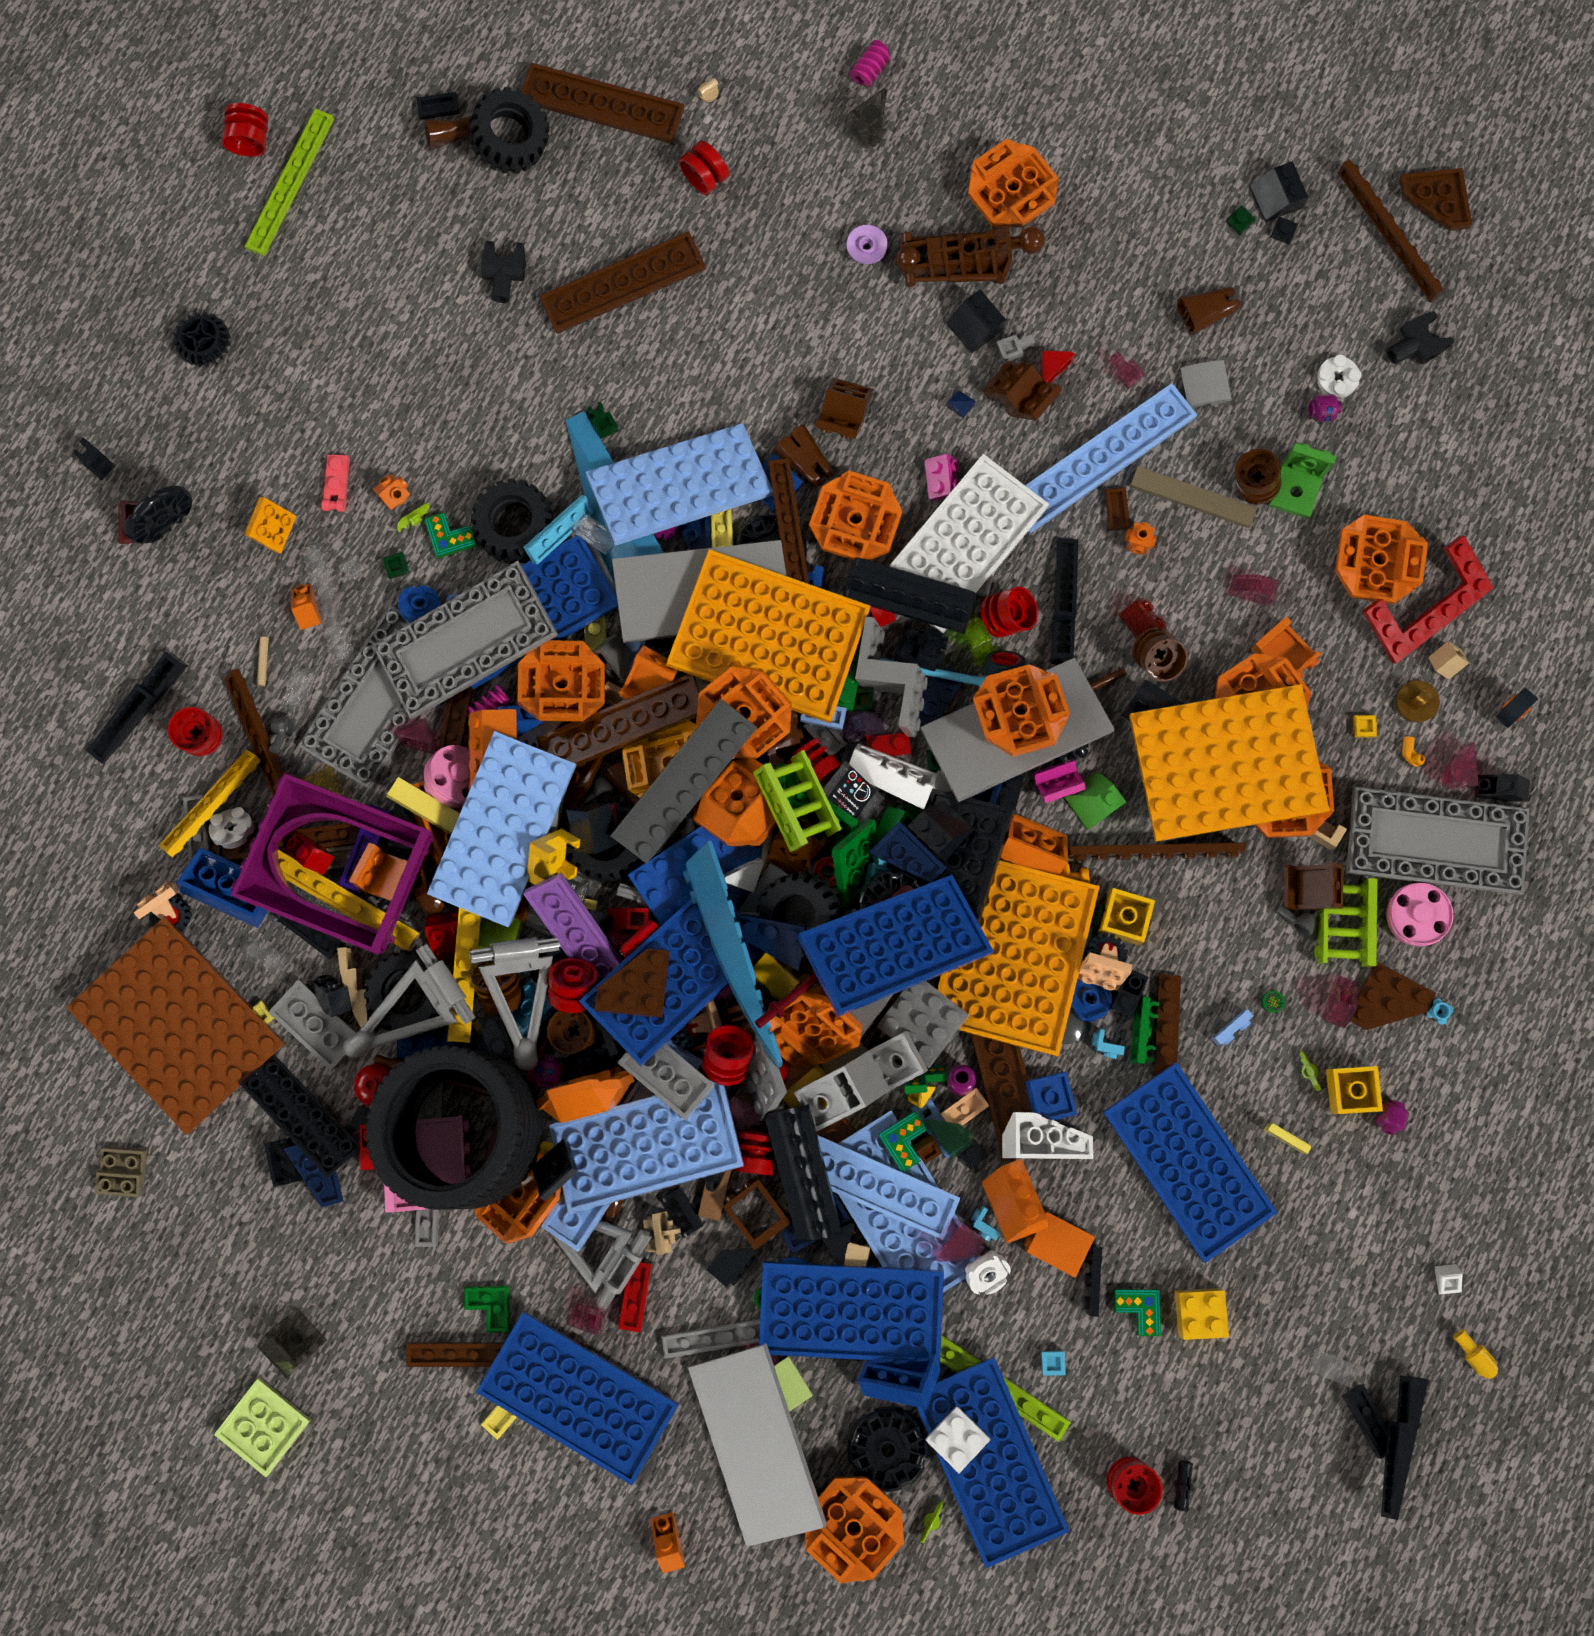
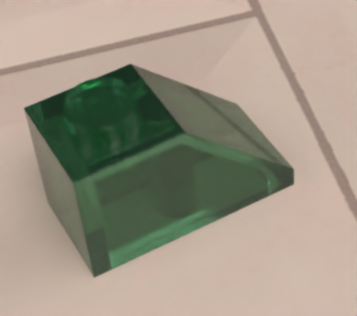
[925,1118,974,1159]

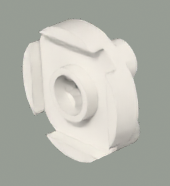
[1317,355,1361,398]
[209,807,254,849]
[965,1250,1011,1295]

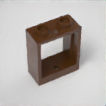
[723,1178,791,1250]

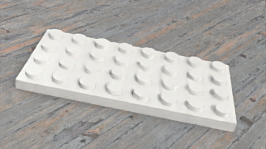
[889,454,1049,634]

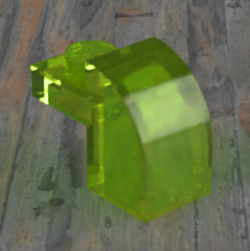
[959,613,994,666]

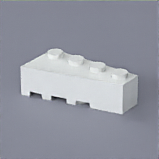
[846,743,937,809]

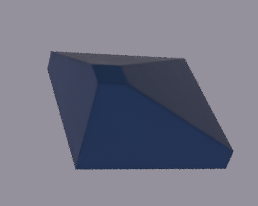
[947,390,976,419]

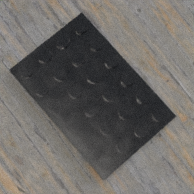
[916,789,1015,923]

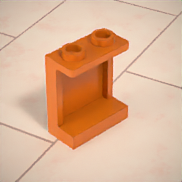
[1251,616,1322,678]
[619,645,679,700]
[1024,1211,1095,1278]

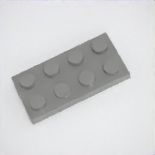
[269,979,356,1071]
[618,1044,715,1120]

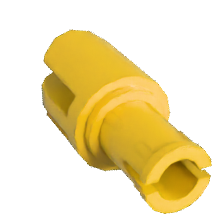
[1453,1329,1498,1379]

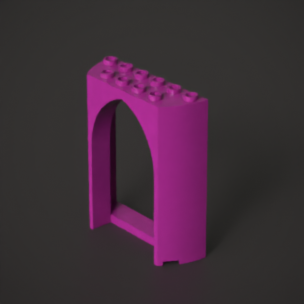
[231,773,433,954]

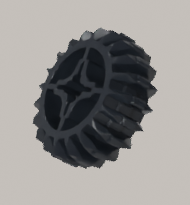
[173,311,231,368]

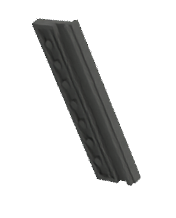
[610,698,757,864]

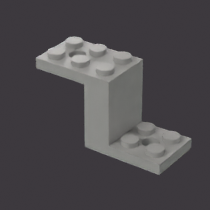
[855,617,927,737]
[794,1031,928,1132]

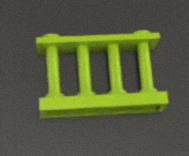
[753,750,842,852]
[1314,878,1377,968]

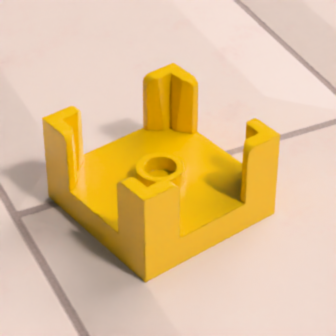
[527,828,580,885]

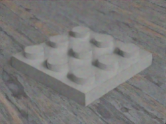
[877,981,970,1068]
[746,1035,787,1121]

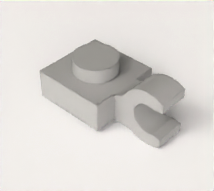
[997,335,1035,363]

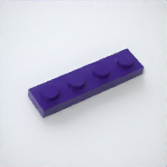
[339,804,392,893]

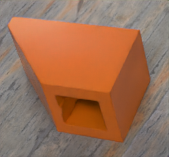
[291,584,321,630]
[651,1512,685,1574]

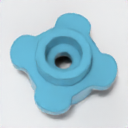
[1427,999,1453,1025]

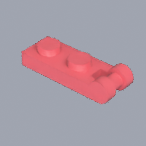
[322,455,350,512]

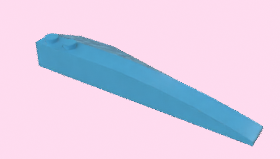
[566,411,664,582]
[683,841,783,1068]

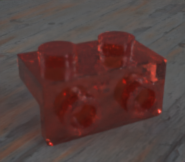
[1118,598,1168,639]

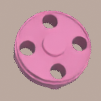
[424,745,470,809]
[1386,883,1453,947]

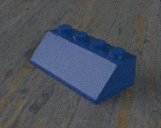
[176,847,268,928]

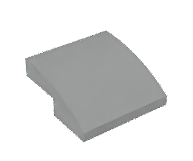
[1181,360,1232,408]

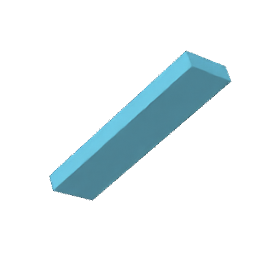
[524,495,594,565]

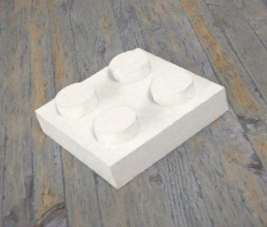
[925,1405,991,1473]

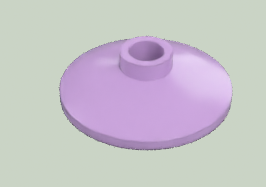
[847,225,887,264]

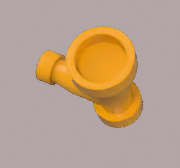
[1059,858,1090,884]

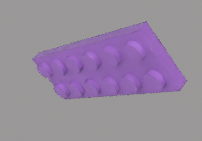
[523,873,623,984]

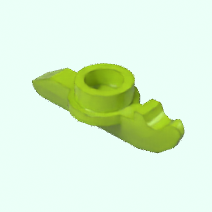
[397,503,430,532]
[1300,1051,1322,1091]
[919,1500,943,1544]

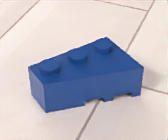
[858,1354,941,1409]

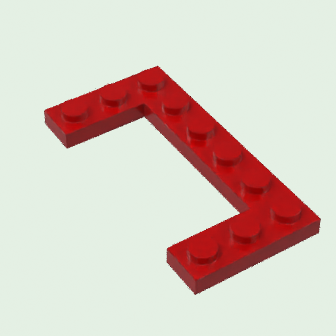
[1362,536,1494,664]

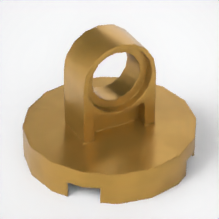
[1395,680,1440,723]

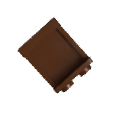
[1282,862,1343,910]

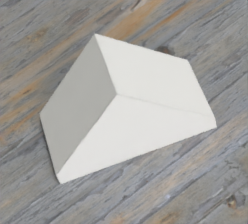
[723,858,764,892]

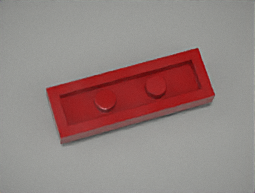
[618,1262,652,1332]

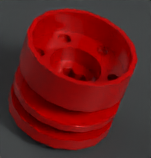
[222,103,269,157]
[981,586,1038,638]
[168,707,223,757]
[786,738,842,786]
[702,1025,754,1086]
[732,1129,776,1175]
[1106,1457,1163,1515]

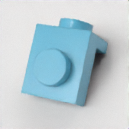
[1092,1028,1125,1059]
[971,1206,1001,1241]

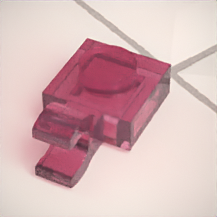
[1109,351,1145,389]

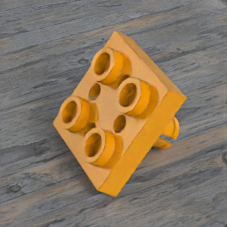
[244,497,296,554]

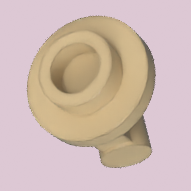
[697,78,719,102]

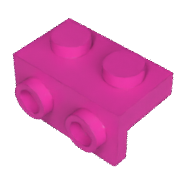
[925,454,960,501]
[1033,759,1086,803]

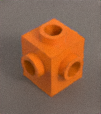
[373,474,410,510]
[1124,522,1157,555]

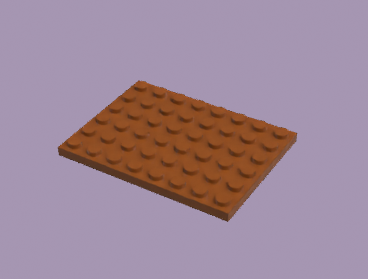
[66,917,286,1135]

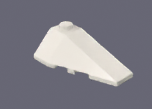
[1002,1112,1093,1159]

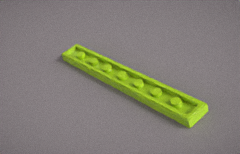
[244,108,334,257]
[940,1334,1071,1442]

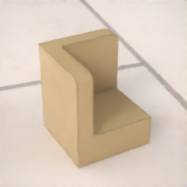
[1429,641,1469,679]
[1308,821,1347,850]
[843,1242,870,1266]

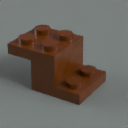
[982,361,1062,421]
[815,378,874,439]
[766,710,804,770]
[765,812,827,874]

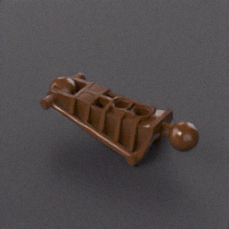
[895,225,1045,287]

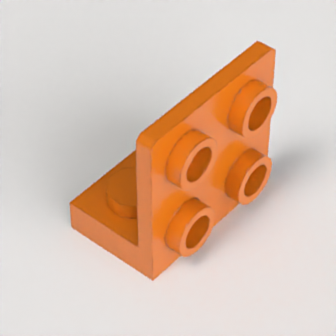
[349,843,408,901]

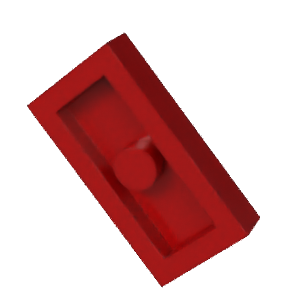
[866,733,911,756]

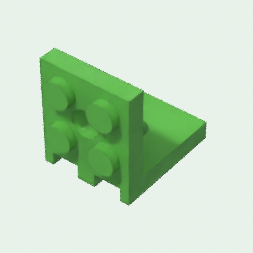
[1269,443,1336,519]

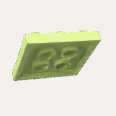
[214,1378,312,1477]

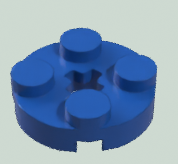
[398,585,441,623]
[1070,980,1112,1022]

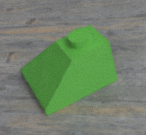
[1064,771,1126,830]

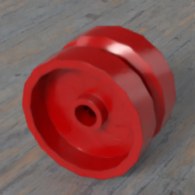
[678,140,730,196]
[547,958,598,1013]

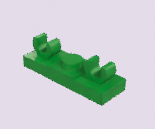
[1130,997,1159,1064]

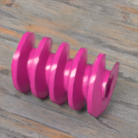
[849,40,891,87]
[465,685,512,717]

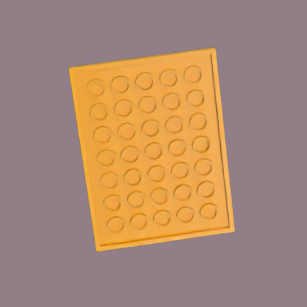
[666,549,871,723]
[1129,684,1330,842]
[937,860,1100,1057]

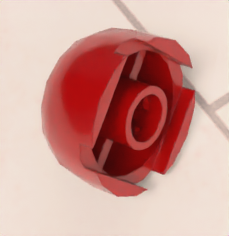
[353,1064,390,1106]

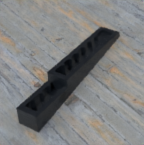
[1051,538,1078,664]
[86,651,188,764]
[1381,1375,1429,1520]

